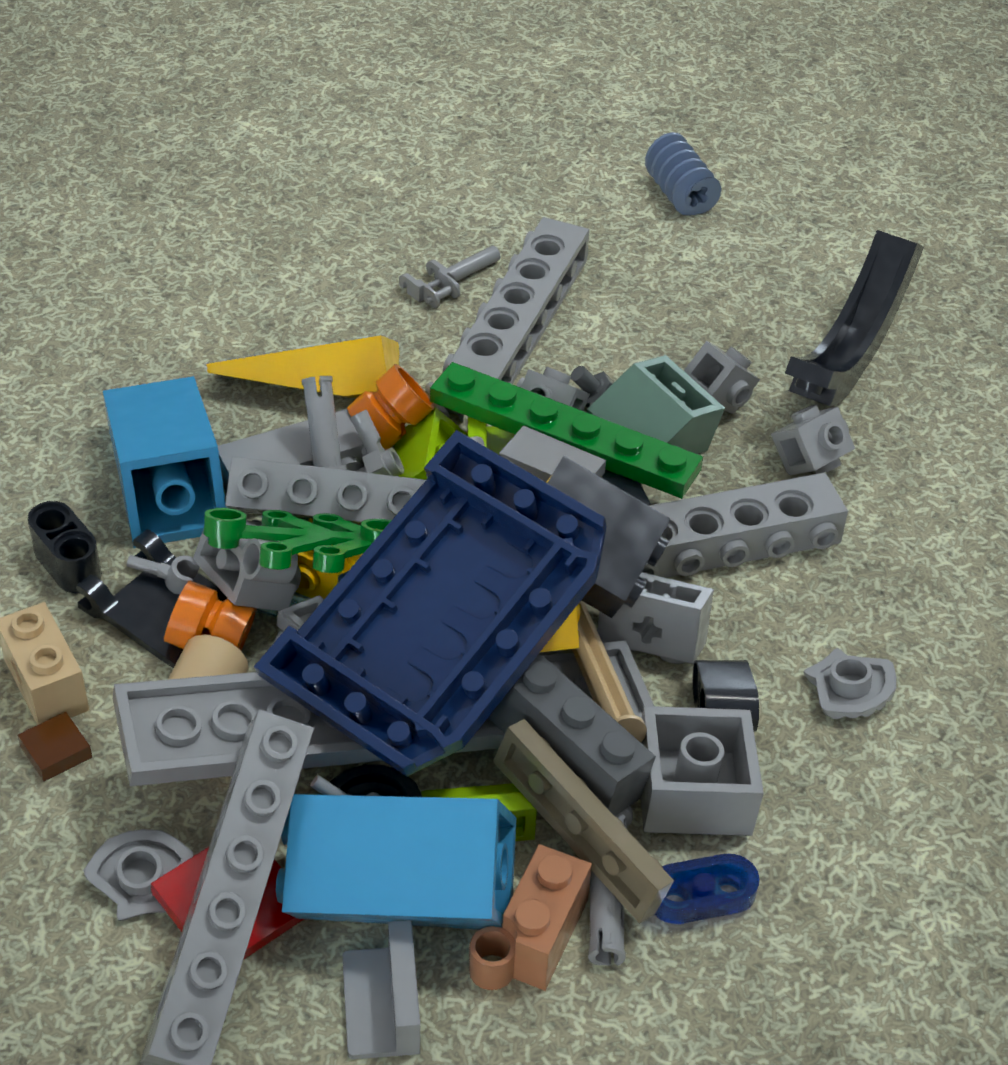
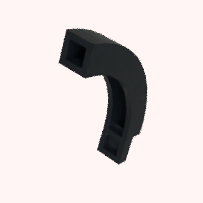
[785,230,924,406]

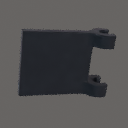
[76,529,227,668]

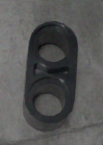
[27,501,102,594]
[692,660,759,732]

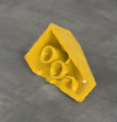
[206,335,400,398]

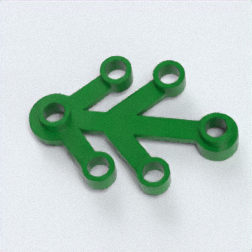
[203,508,392,573]

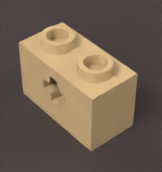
[0,602,89,725]

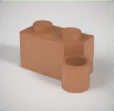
[469,844,592,991]

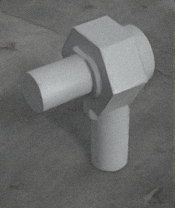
[350,409,404,476]

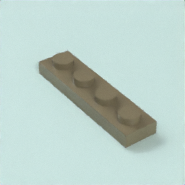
[493,719,674,924]

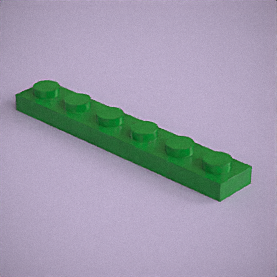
[430,362,703,499]

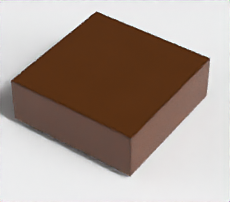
[17,712,93,781]

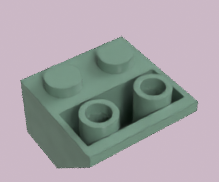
[586,355,725,454]

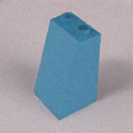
[103,376,226,548]
[276,794,516,930]

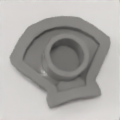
[804,648,896,719]
[84,829,193,921]

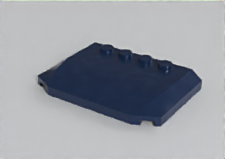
[254,430,607,777]

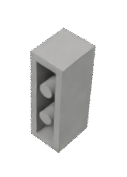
[218,409,365,513]

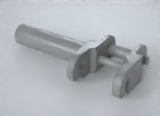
[399,245,501,309]

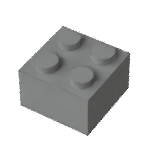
[640,706,764,836]

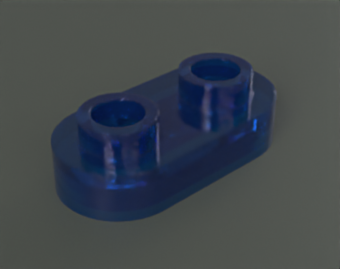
[654,854,760,924]

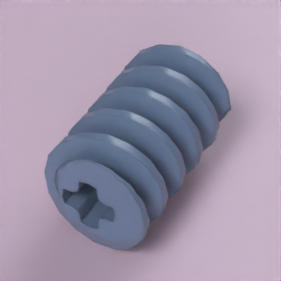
[645,132,721,216]

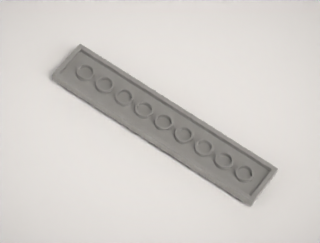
[112,640,654,787]

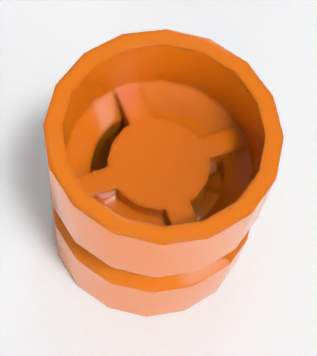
[347,364,435,450]
[164,580,257,650]

